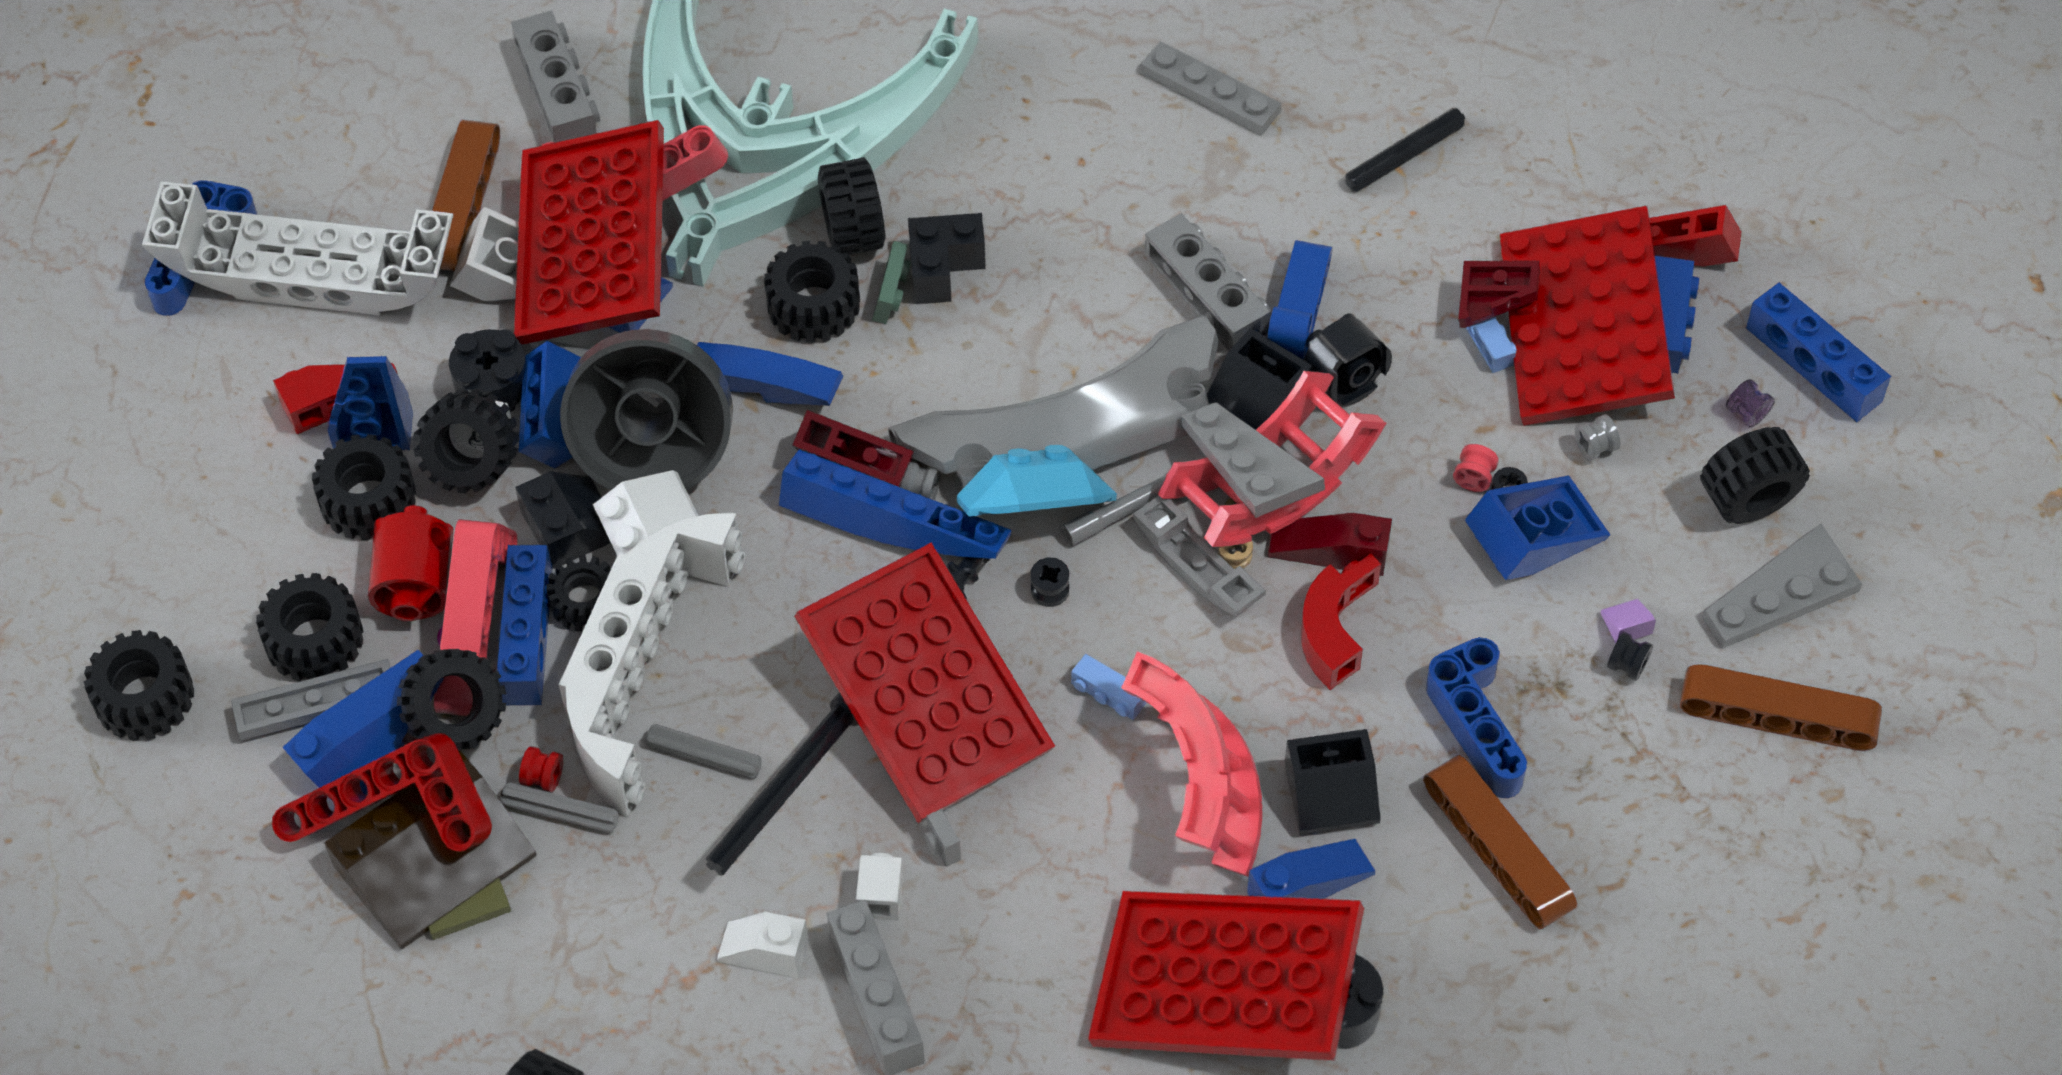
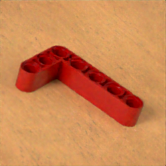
[272,733,492,851]

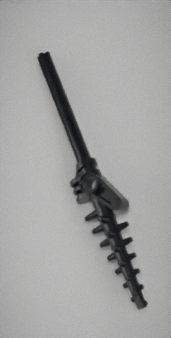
[705,557,990,876]

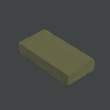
[428,878,512,940]

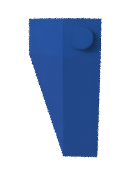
[327,356,413,450]
[283,650,444,800]

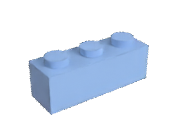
[1466,316,1517,373]
[1071,654,1147,720]

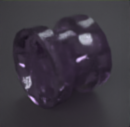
[1726,379,1775,427]

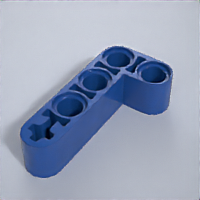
[145,180,258,316]
[1267,240,1333,360]
[1426,637,1527,798]

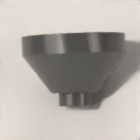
[560,329,733,490]

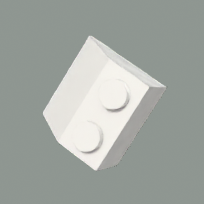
[450,207,519,301]
[593,470,699,555]

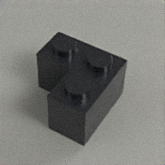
[908,213,986,304]

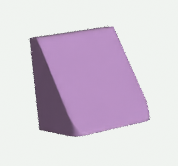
[1600,599,1656,644]

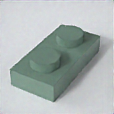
[872,241,911,324]

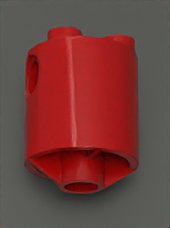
[368,505,454,621]

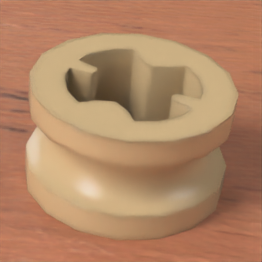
[1218,541,1253,569]

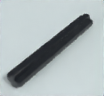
[1345,108,1466,192]

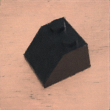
[515,471,611,569]

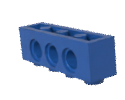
[1746,282,1891,422]
[497,545,553,706]

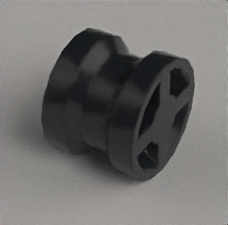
[1031,557,1070,607]
[1607,632,1653,681]

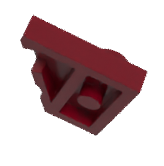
[1458,261,1540,328]

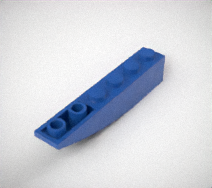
[778,449,1012,559]

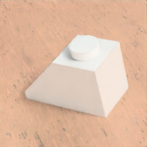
[717,912,809,978]

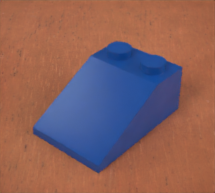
[1465,475,1610,580]

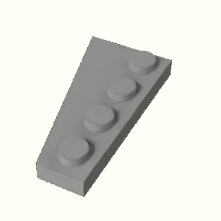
[1182,402,1325,518]
[1703,524,1862,649]

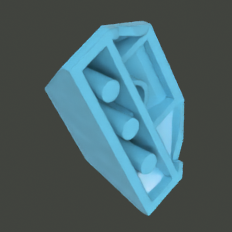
[957,445,1117,516]

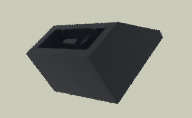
[1207,328,1312,430]
[1285,729,1381,835]

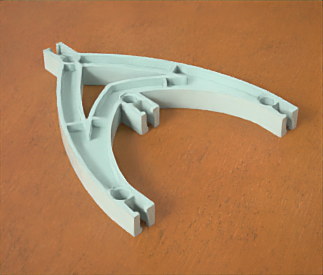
[643,0,978,287]

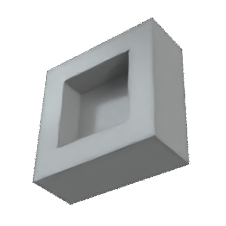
[924,809,961,867]

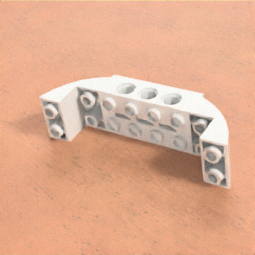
[142,181,453,316]
[559,513,745,818]

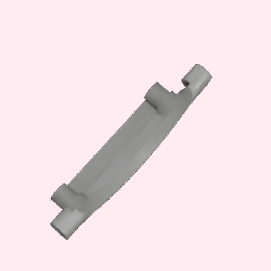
[888,315,1218,488]

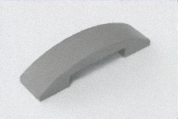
[1133,495,1266,616]

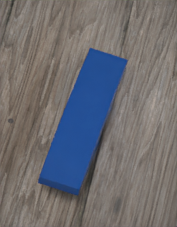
[697,342,843,406]

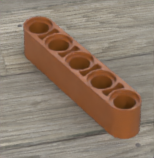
[432,119,500,271]
[1680,664,1882,751]
[1423,755,1577,929]

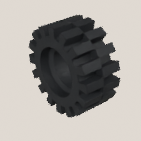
[546,555,611,632]

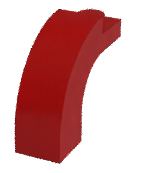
[1301,554,1381,690]

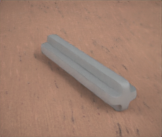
[646,724,762,778]
[501,782,619,833]

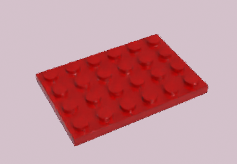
[514,120,664,345]
[1500,205,1675,426]
[794,542,1055,824]
[1088,891,1364,1061]

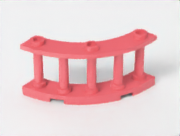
[1158,371,1386,547]
[1121,651,1262,877]

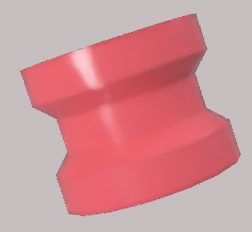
[1453,444,1499,492]

